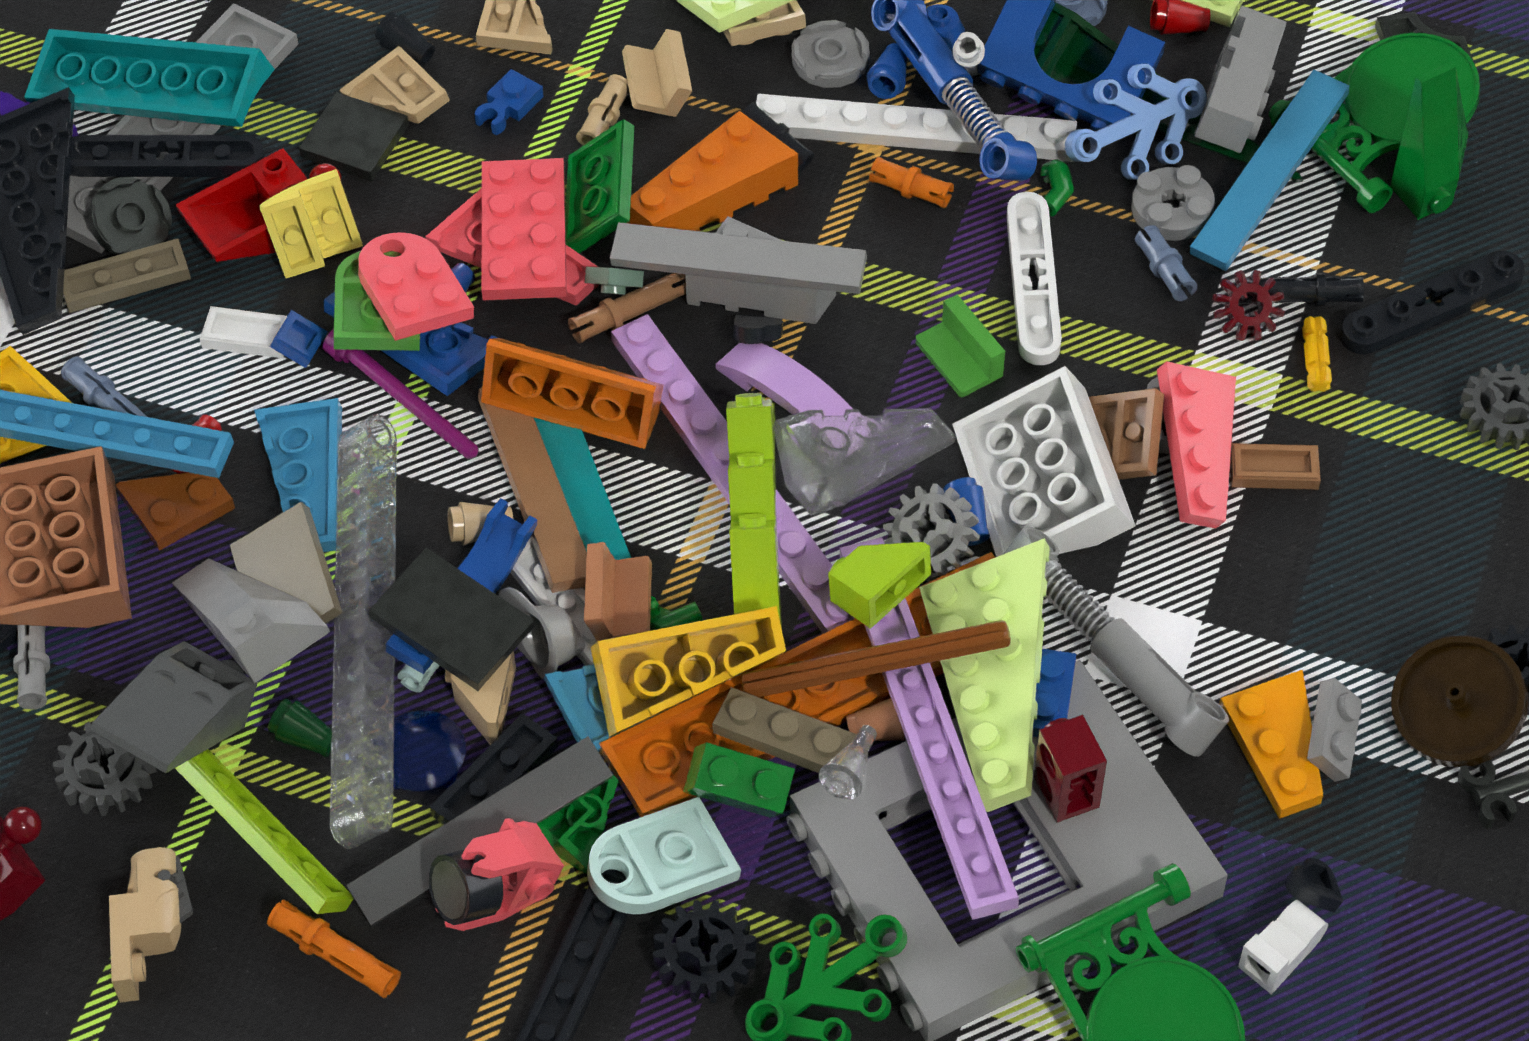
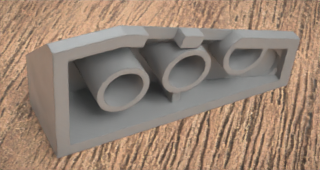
[172,558,330,683]

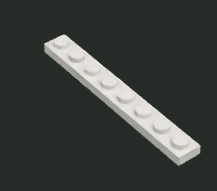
[756,94,1077,162]

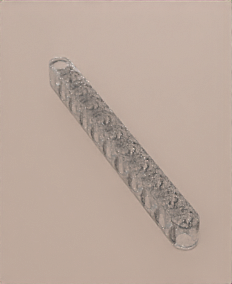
[330,414,397,849]

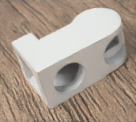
[1238,900,1328,994]

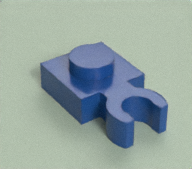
[475,69,543,135]

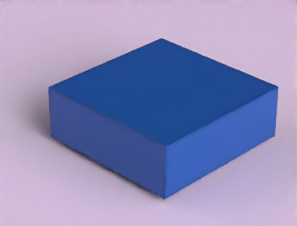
[269,310,328,368]

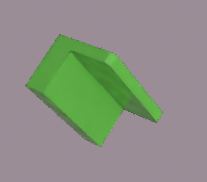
[916,294,1005,397]

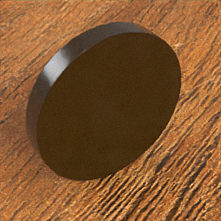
[1391,635,1528,767]

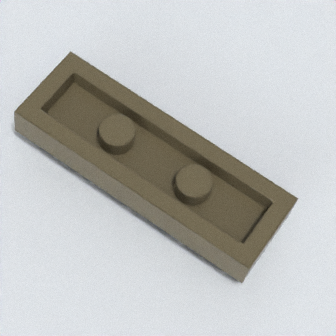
[63,238,191,313]
[712,687,858,777]

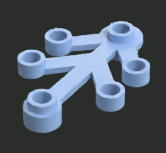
[1065,64,1207,180]

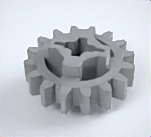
[883,483,980,581]

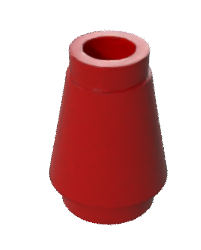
[1150,0,1210,35]

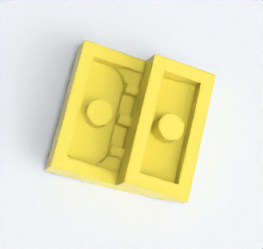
[259,169,363,278]

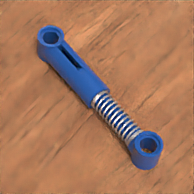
[871,0,1037,182]

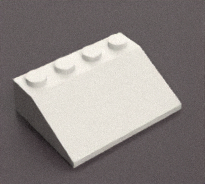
[952,366,1136,557]

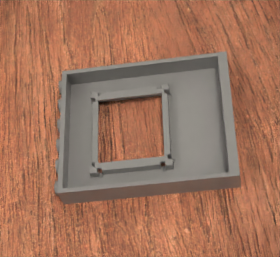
[786,660,1228,1041]

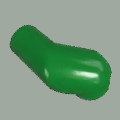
[1040,159,1074,217]
[650,596,703,631]

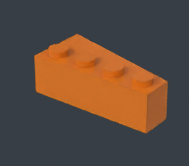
[627,111,798,231]

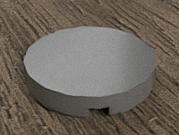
[792,20,870,88]

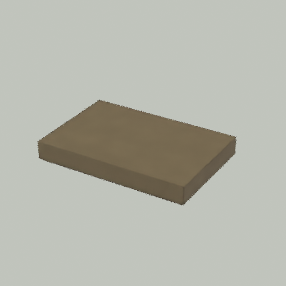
[230,502,343,623]

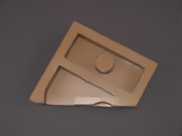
[1089,388,1164,480]

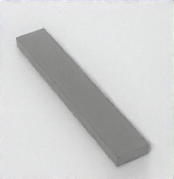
[610,222,867,294]

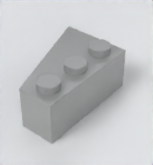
[1195,5,1287,153]
[685,216,836,324]

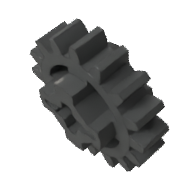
[1460,363,1529,450]
[53,722,157,816]

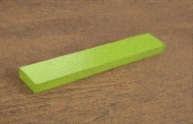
[175,749,354,914]

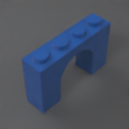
[977,0,1165,132]

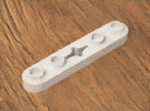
[1007,192,1062,366]

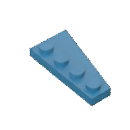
[254,398,342,552]

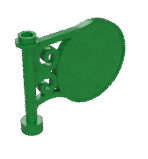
[1269,33,1480,213]
[1016,863,1245,1041]

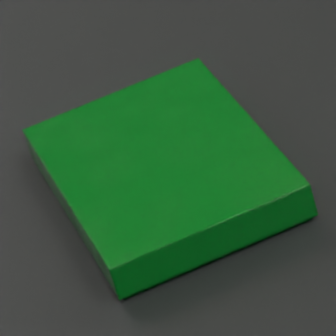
[565,119,634,253]

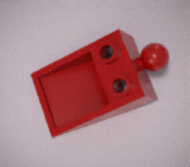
[175,148,342,262]

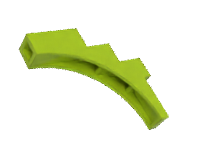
[726,393,782,626]

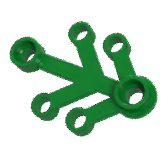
[745,914,907,1041]

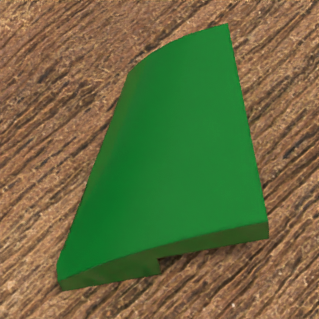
[537,775,618,874]

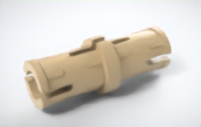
[576,74,629,146]

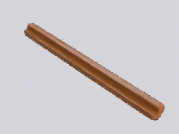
[742,620,1011,697]

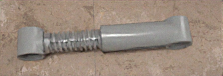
[1004,526,1229,757]

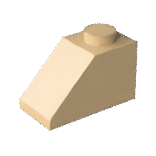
[445,651,516,745]

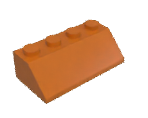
[481,338,663,449]

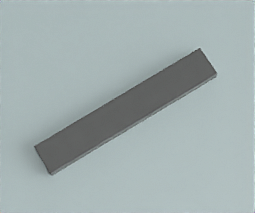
[347,736,613,927]

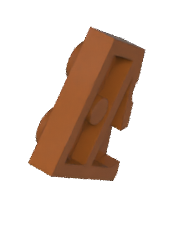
[115,473,235,551]

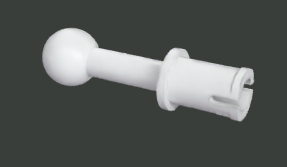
[953,32,985,77]

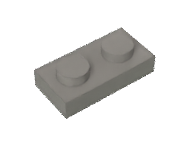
[1307,678,1362,782]

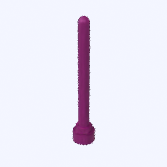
[323,329,479,459]

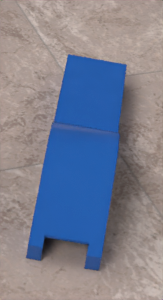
[386,498,537,675]

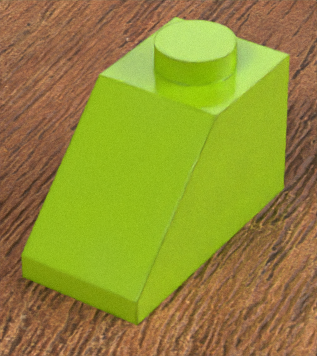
[828,542,931,629]

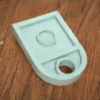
[587,797,741,914]

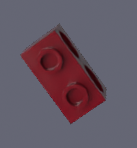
[1034,715,1107,823]

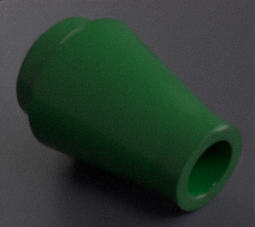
[268,699,340,757]

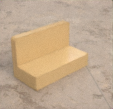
[622,29,692,117]

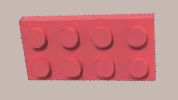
[481,158,567,300]

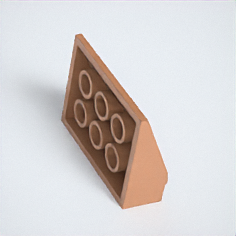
[0,446,132,628]

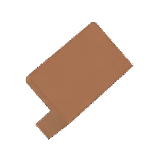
[584,542,652,641]

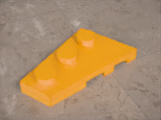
[1219,669,1323,819]

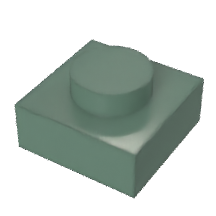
[585,267,644,295]

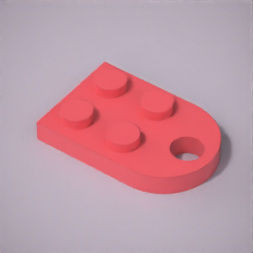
[358,233,474,341]

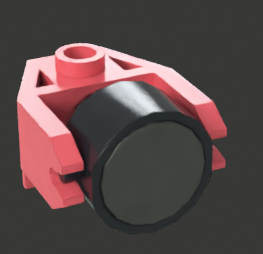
[429,818,564,931]

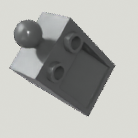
[91,641,258,773]

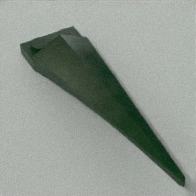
[1034,2,1303,182]

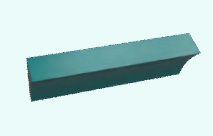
[24,29,275,127]

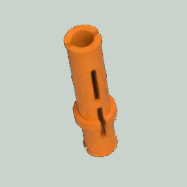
[267,899,401,998]

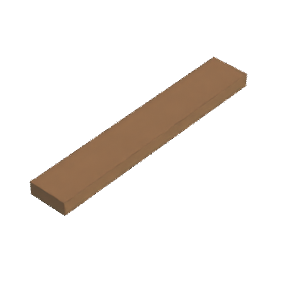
[478,388,587,593]

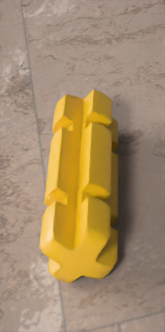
[1302,316,1332,392]

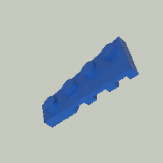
[324,292,497,396]

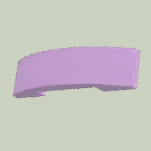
[716,343,871,461]

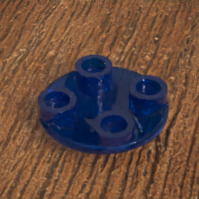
[374,710,466,791]

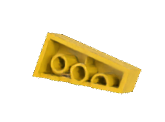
[591,606,786,737]

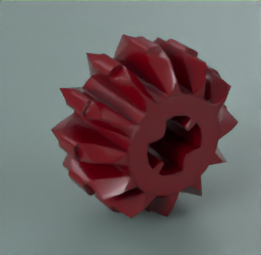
[1212,270,1284,341]

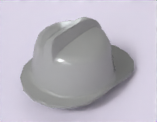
[498,587,585,679]

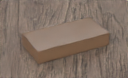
[1230,443,1321,490]

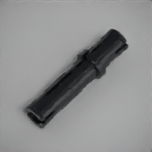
[1235,273,1364,306]

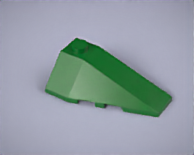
[1390,62,1468,220]

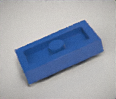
[1032,649,1077,738]

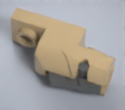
[109,847,193,1003]

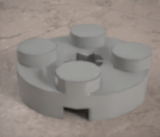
[1131,165,1215,241]

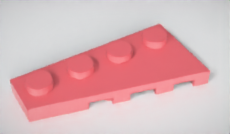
[425,188,599,306]
[1157,361,1236,529]

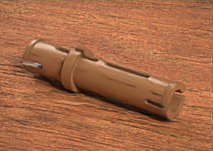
[568,273,686,343]

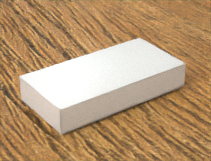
[200,306,287,358]

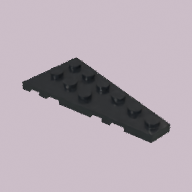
[0,87,75,335]

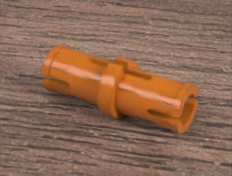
[869,157,954,208]

